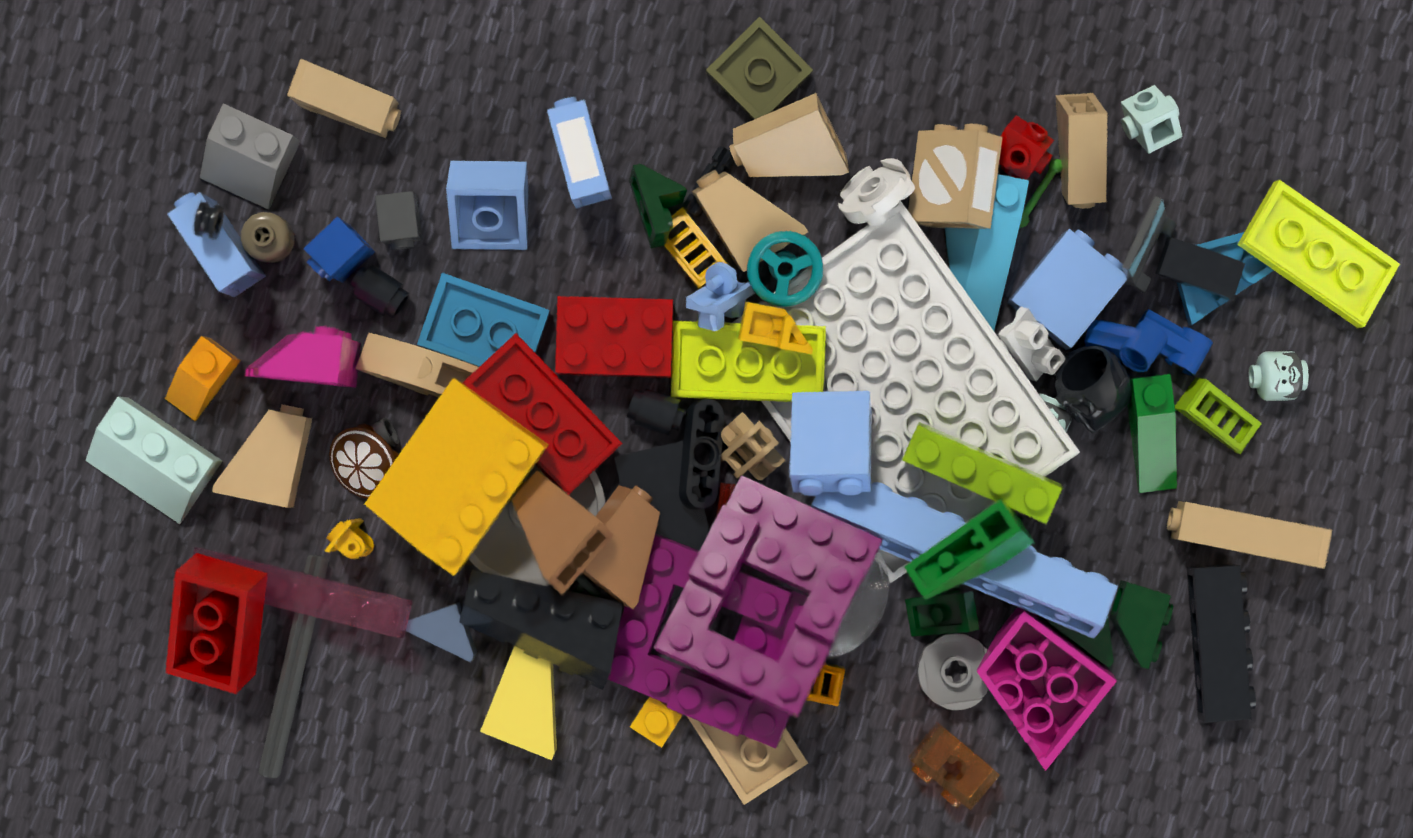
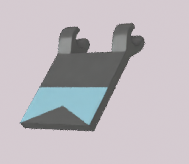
[1122,196,1177,293]

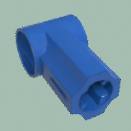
[1135,309,1213,377]
[1084,320,1168,372]

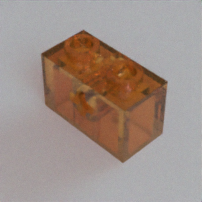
[908,722,1000,811]

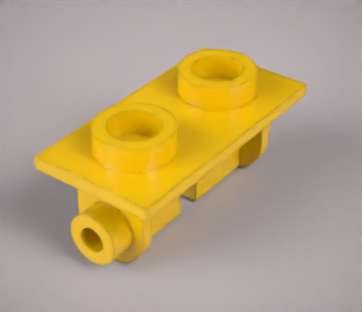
[324,518,374,559]

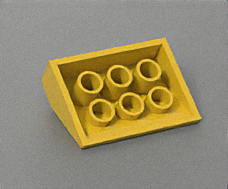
[365,378,549,575]

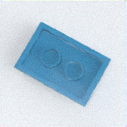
[417,273,551,366]

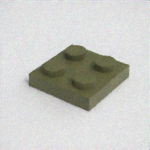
[706,17,813,120]

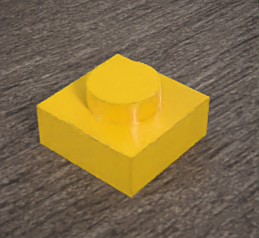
[630,697,682,748]

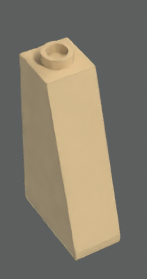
[1167,501,1332,569]

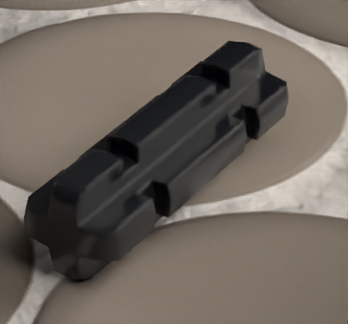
[683,146,734,217]

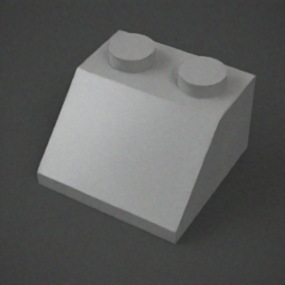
[200,103,301,210]

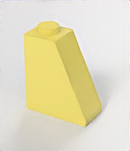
[480,645,557,760]

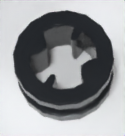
[194,201,224,240]

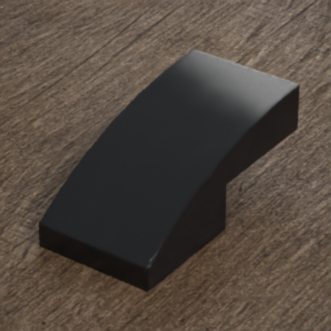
[1155,237,1245,300]

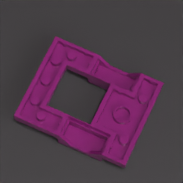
[655,475,882,718]
[608,534,809,749]

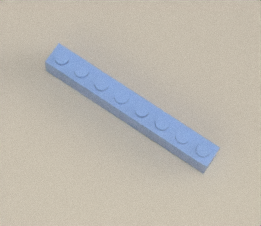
[811,482,1118,639]

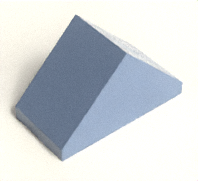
[401,602,477,662]

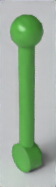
[1019,159,1062,228]

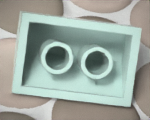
[85,397,223,524]

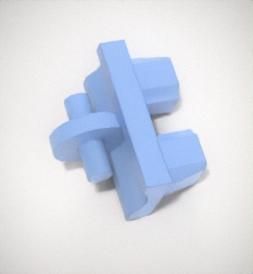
[686,262,755,331]

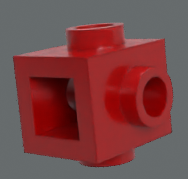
[999,115,1054,180]

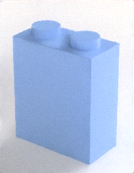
[168,192,266,297]
[1007,229,1127,350]
[790,391,872,496]

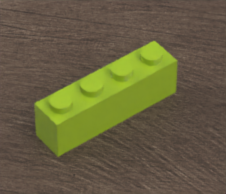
[902,422,1062,523]

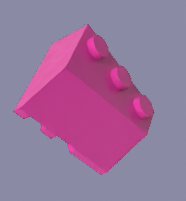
[245,326,361,388]
[976,607,1117,771]

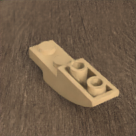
[355,333,479,397]

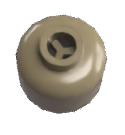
[241,212,294,263]

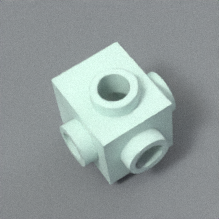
[1120,85,1183,154]

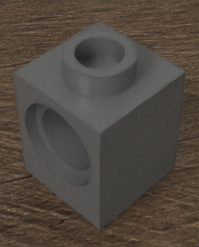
[375,191,423,250]

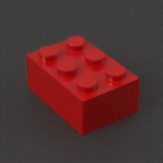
[555,296,674,378]
[165,553,268,694]

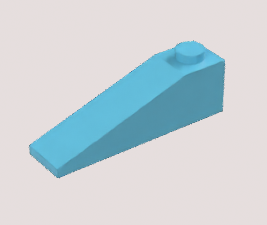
[945,174,1029,331]

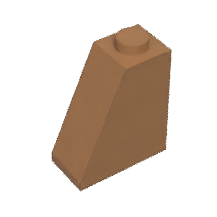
[511,471,613,595]
[582,485,660,609]

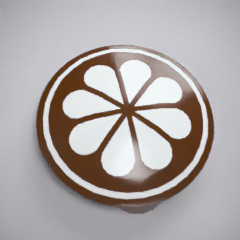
[329,424,399,498]

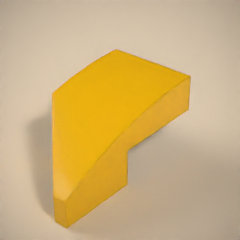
[738,301,813,355]

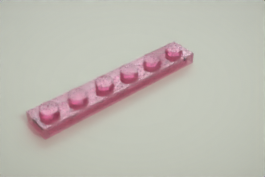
[193,547,413,638]

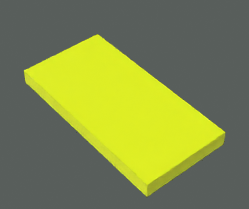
[1237,180,1400,328]
[671,321,827,402]

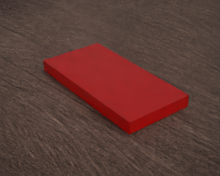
[462,333,622,495]

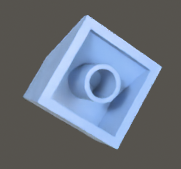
[446,161,528,250]

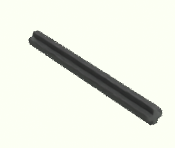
[258,554,329,778]

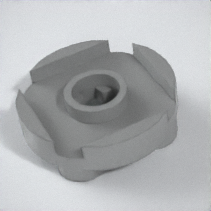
[917,633,988,710]

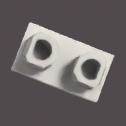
[998,307,1065,382]

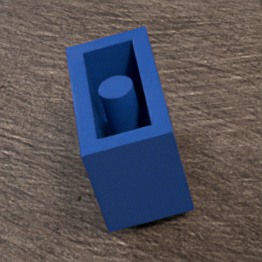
[304,216,375,283]

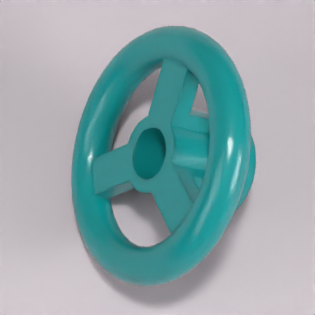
[747,231,824,307]

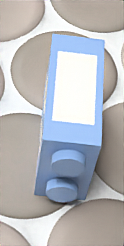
[547,97,612,208]

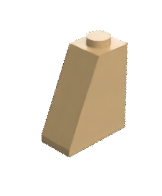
[287,59,401,138]
[729,93,849,177]
[1055,93,1107,209]
[692,170,808,272]
[212,404,313,508]

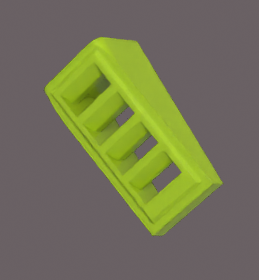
[1175,378,1262,454]

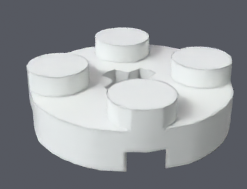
[838,158,915,227]

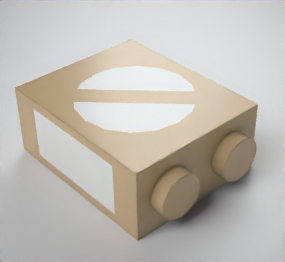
[908,124,1002,229]

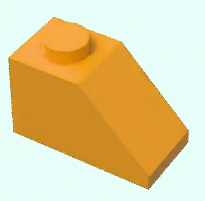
[165,336,241,421]

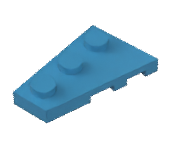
[1177,232,1274,326]

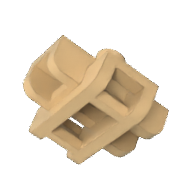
[721,412,785,480]

